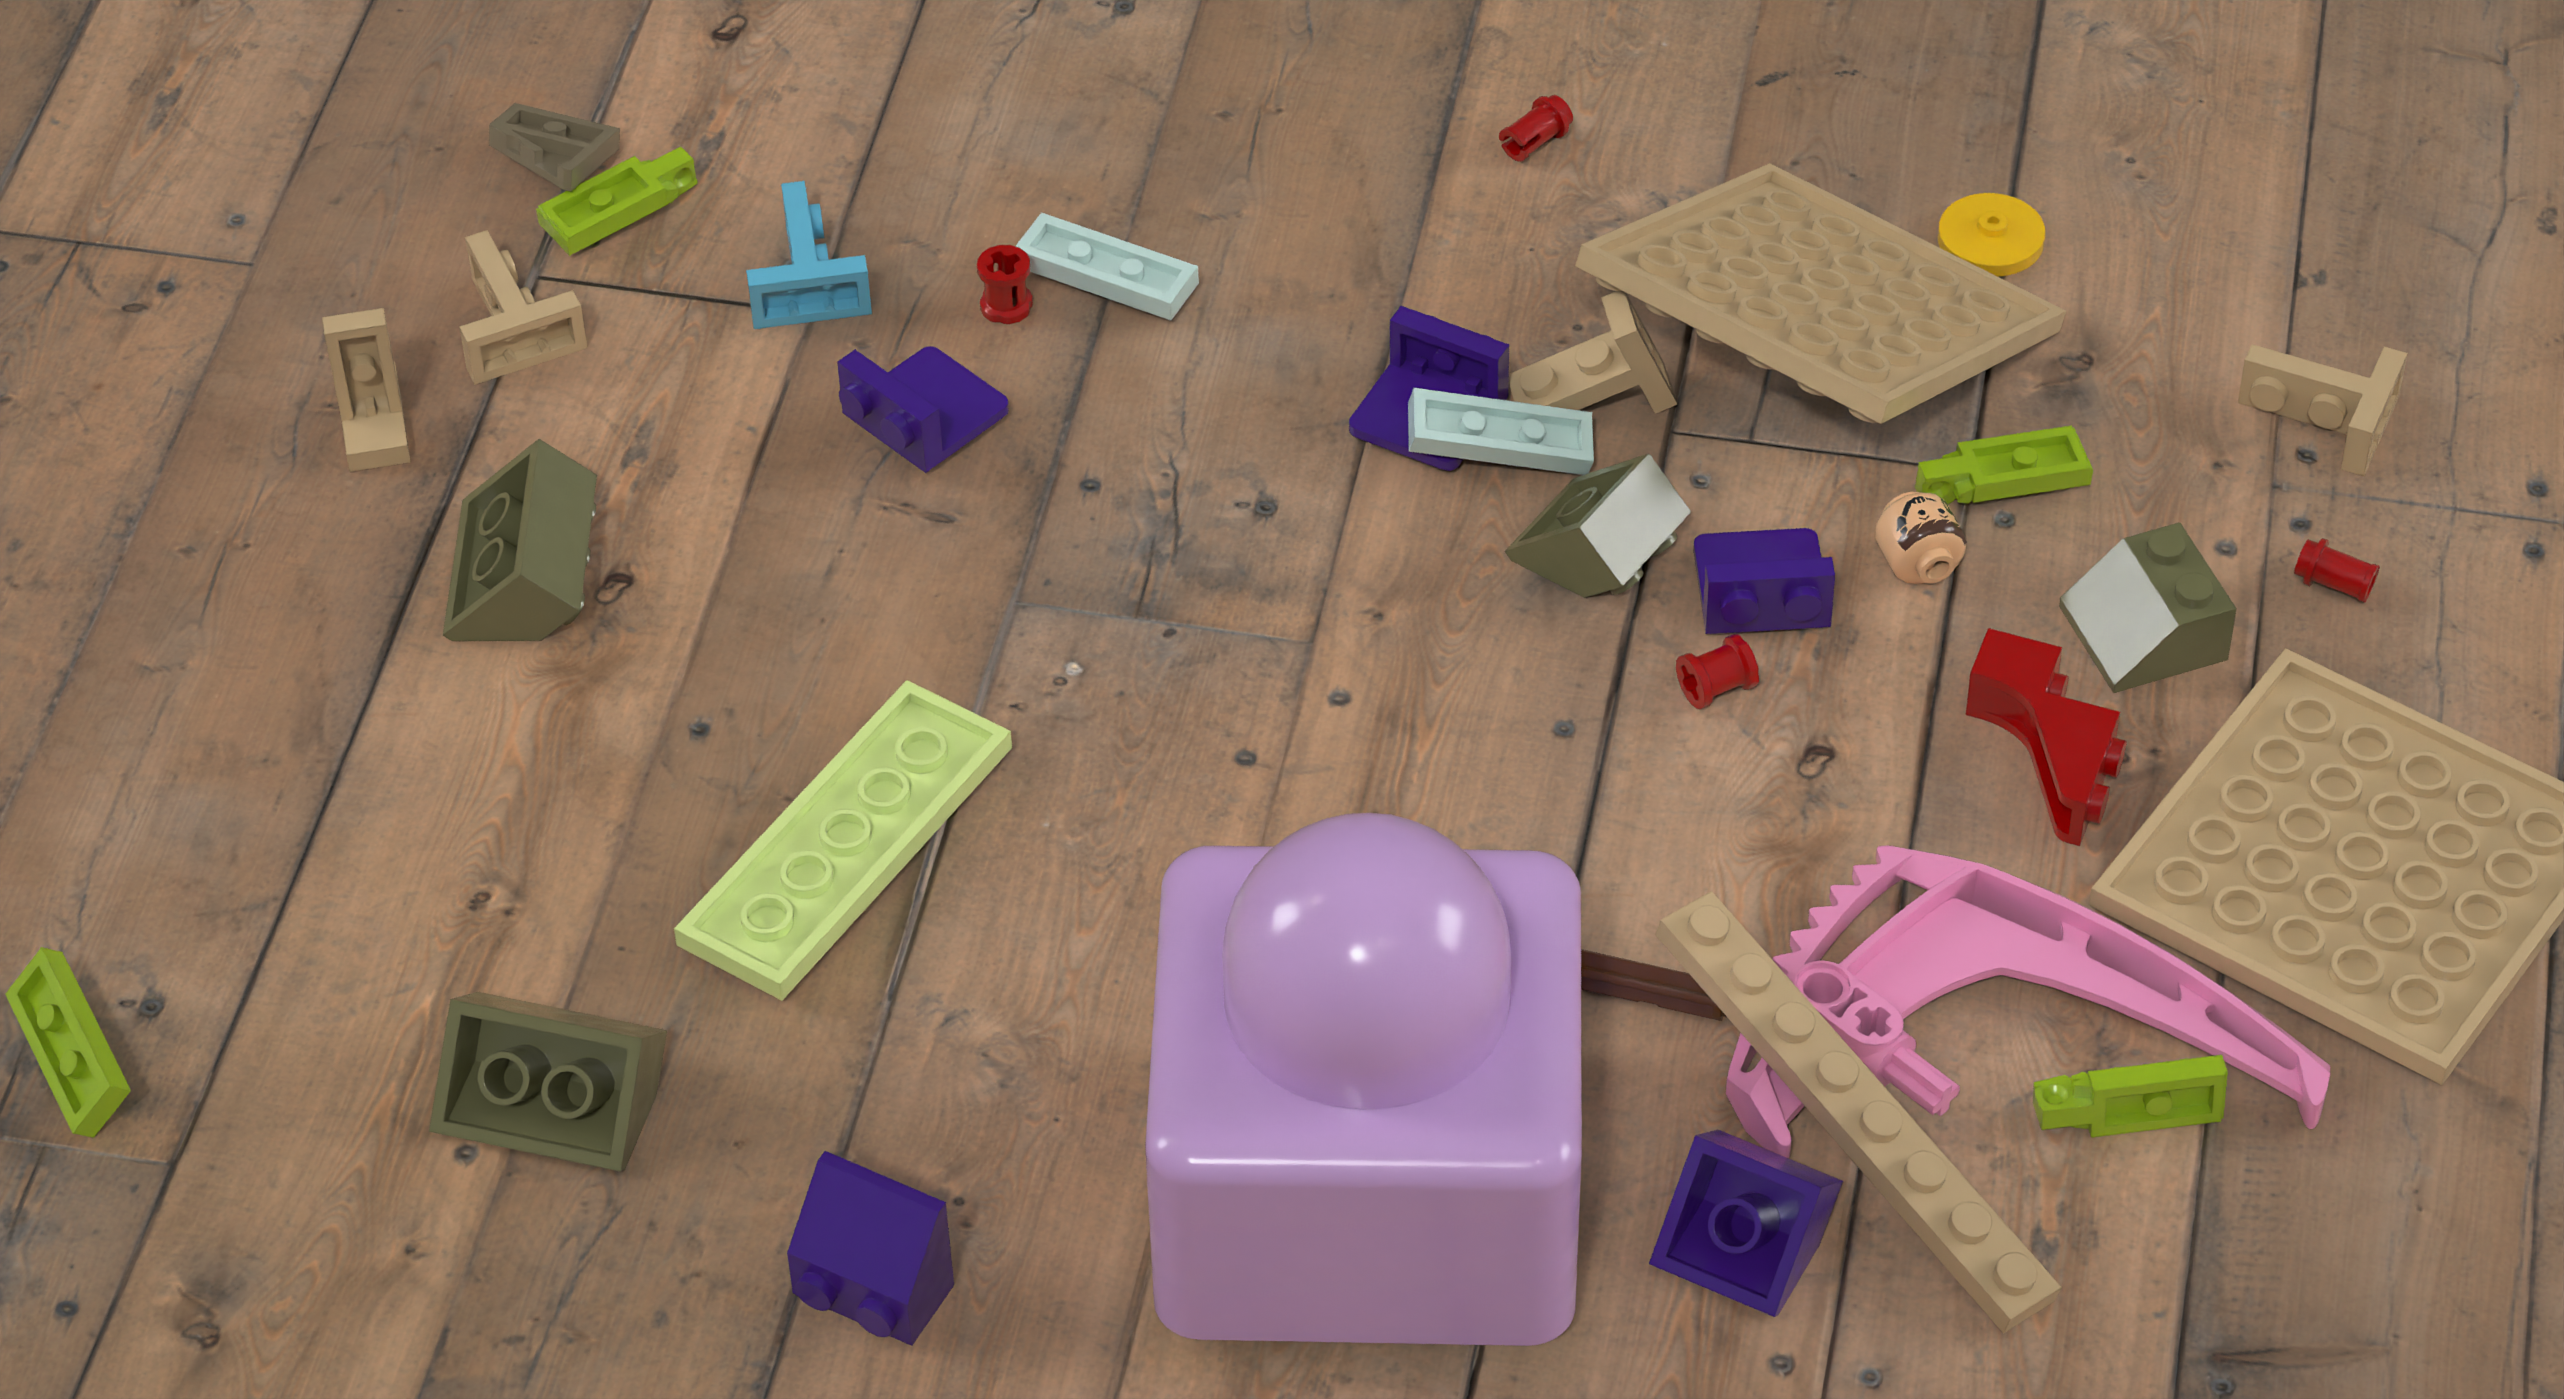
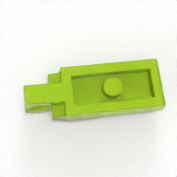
[536,146,698,256]
[1915,425,2093,504]
[2033,1055,2228,1138]

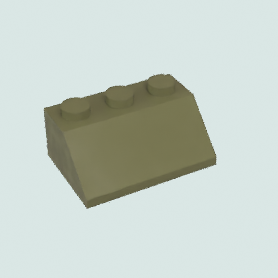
[443,439,597,641]
[429,992,667,1172]

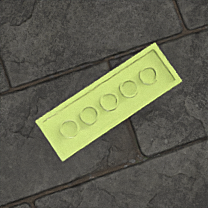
[674,680,1012,1001]

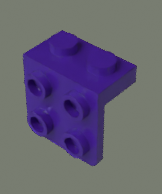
[1349,306,1509,471]
[837,346,1009,473]
[1693,528,1835,634]

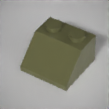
[1504,453,1691,598]
[2059,522,2237,693]

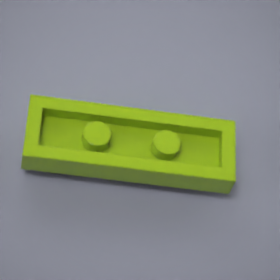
[5,947,131,1138]

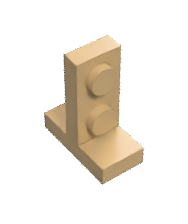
[459,230,587,384]
[1509,291,1677,414]
[322,308,410,472]
[2238,344,2408,476]

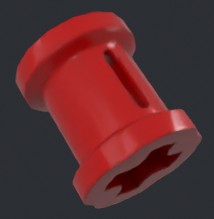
[977,245,1033,324]
[1676,634,1759,709]

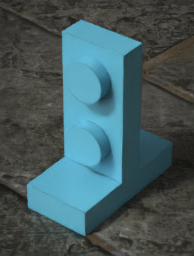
[746,181,872,329]

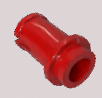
[1499,95,1573,162]
[2294,538,2380,602]

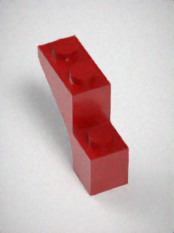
[1966,628,2127,846]

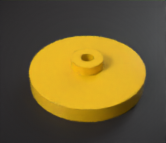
[1938,193,2045,277]

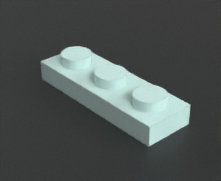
[1016,212,1199,320]
[1408,388,1594,475]

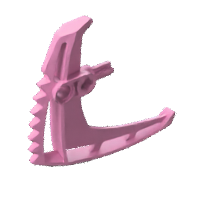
[1726,846,2330,1158]

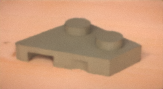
[489,103,620,191]

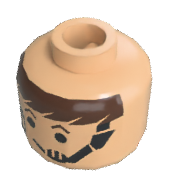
[1875,492,1967,584]

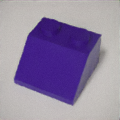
[1649,1130,1843,1317]
[787,1151,954,1346]

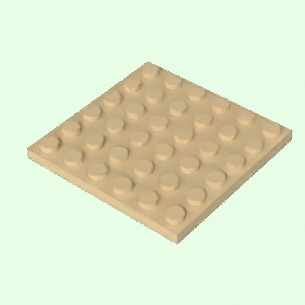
[1575,163,2066,424]
[2089,648,2564,1085]

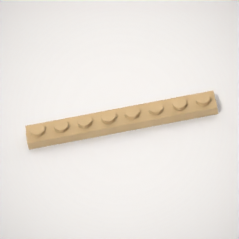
[1655,891,2062,1334]

